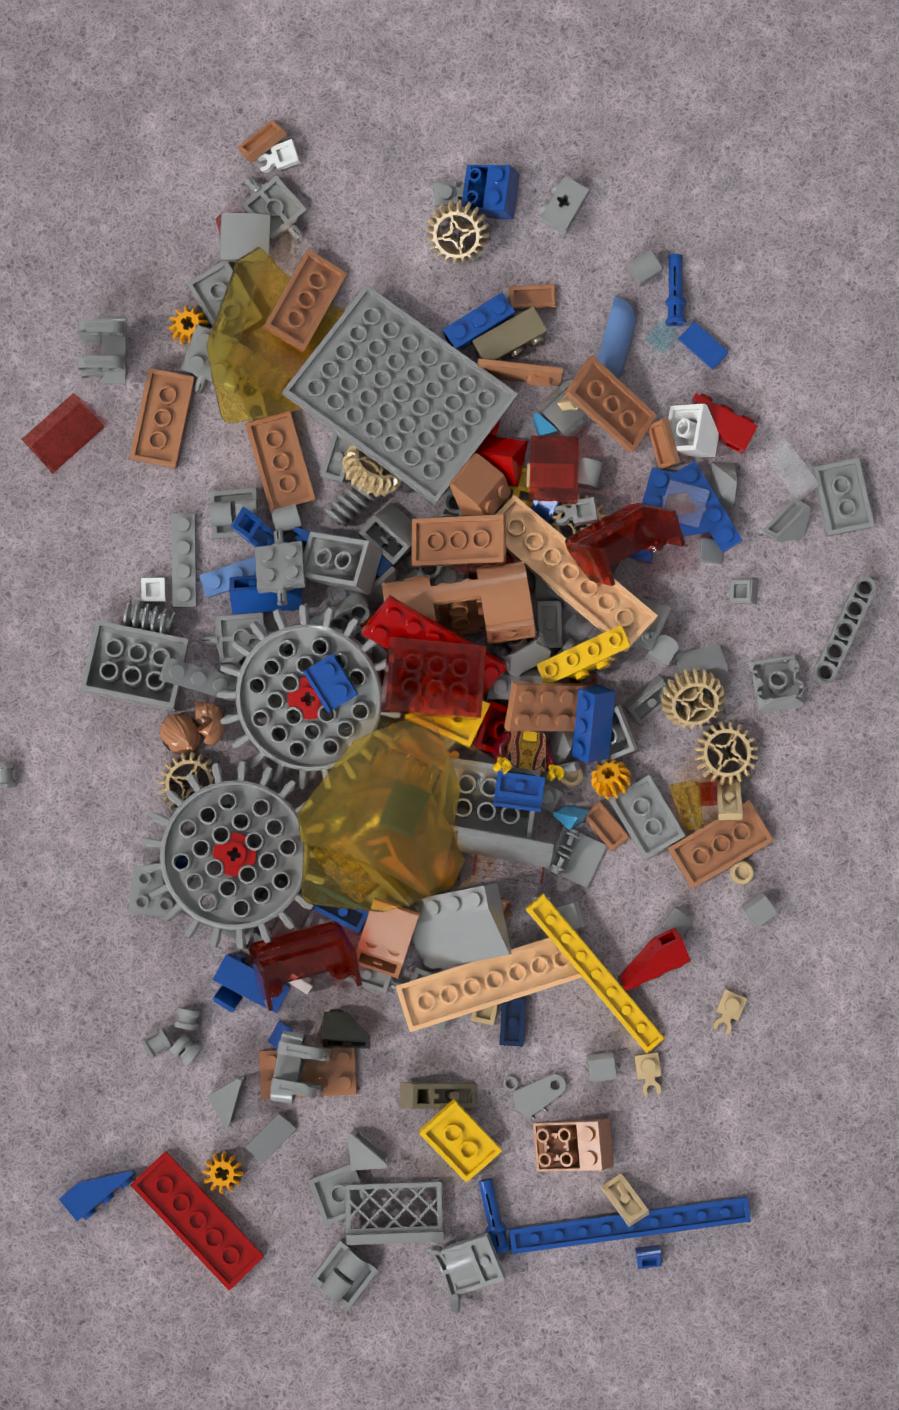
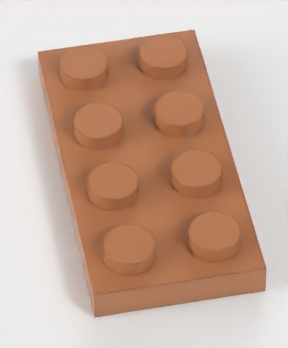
[262,249,347,352]
[564,356,657,453]
[129,368,195,469]
[245,410,316,512]
[412,514,506,567]
[504,682,594,731]
[667,800,774,889]
[259,1047,357,1099]

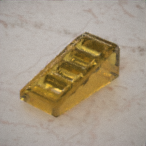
[670,781,704,831]

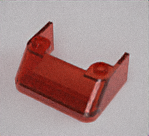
[565,503,686,586]
[248,922,362,1011]

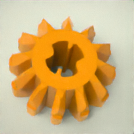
[169,306,209,345]
[591,758,631,800]
[202,1151,244,1194]

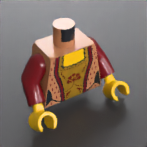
[493,729,564,781]

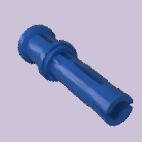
[665,254,686,326]
[478,1178,511,1254]

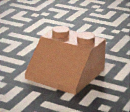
[449,453,511,516]

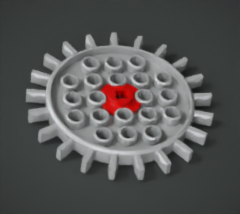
[217,603,403,789]
[142,761,330,949]

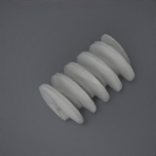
[323,483,375,527]
[123,599,176,635]

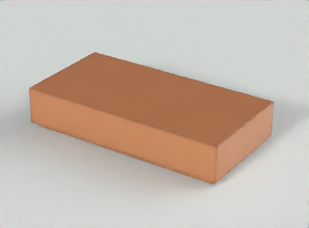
[237,120,287,163]
[509,284,557,310]
[648,418,680,470]
[585,801,630,852]

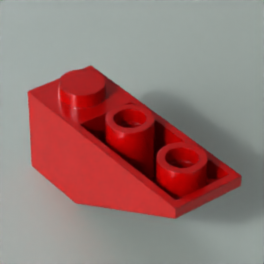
[692,393,758,454]
[619,928,691,991]

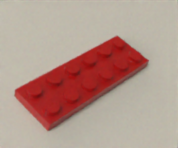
[362,595,507,699]
[130,1151,265,1291]

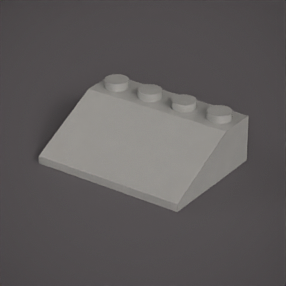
[80,620,189,712]
[436,757,541,839]
[407,883,512,970]

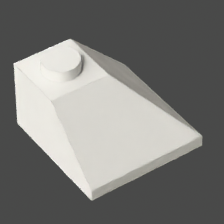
[668,404,719,458]

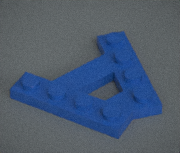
[627,461,743,564]

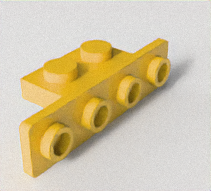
[537,625,631,683]

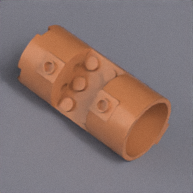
[382,561,536,659]

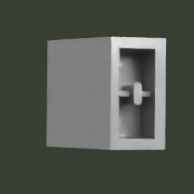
[359,502,412,567]

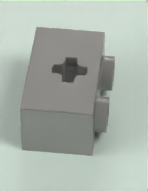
[540,176,589,235]

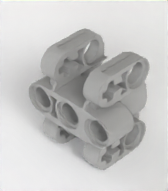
[77,316,127,384]
[270,1030,332,1104]

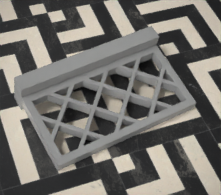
[345,1181,443,1245]

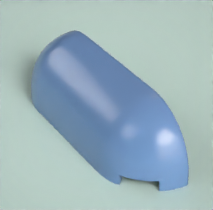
[597,296,636,379]

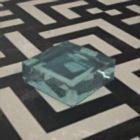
[645,321,677,355]

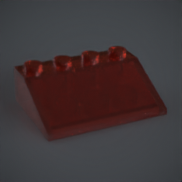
[380,637,486,720]

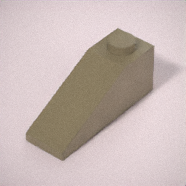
[399,1082,477,1109]

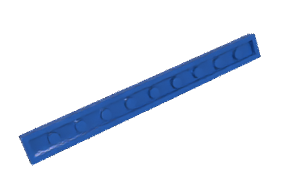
[509,1196,751,1254]

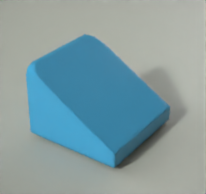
[532,413,558,440]
[553,805,589,830]

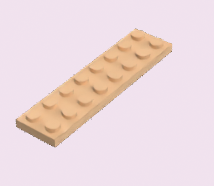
[496,495,658,652]
[395,929,582,1032]

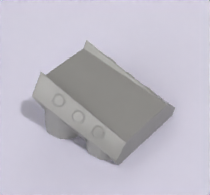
[536,378,592,440]
[490,627,551,678]
[750,655,805,713]

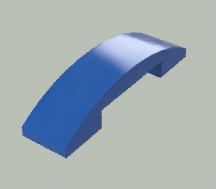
[230,507,305,551]

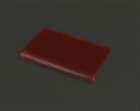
[21,393,105,474]
[529,435,579,504]

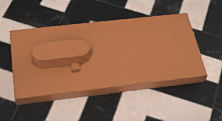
[478,358,563,387]

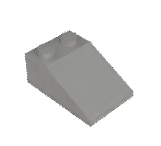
[304,532,383,595]

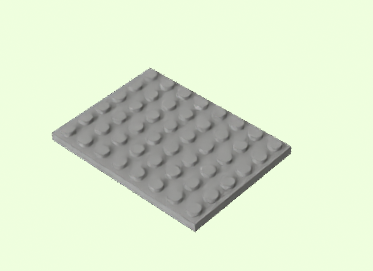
[282,284,518,505]

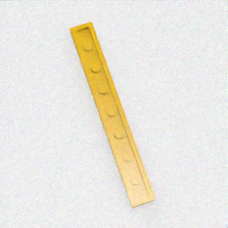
[525,893,665,1053]

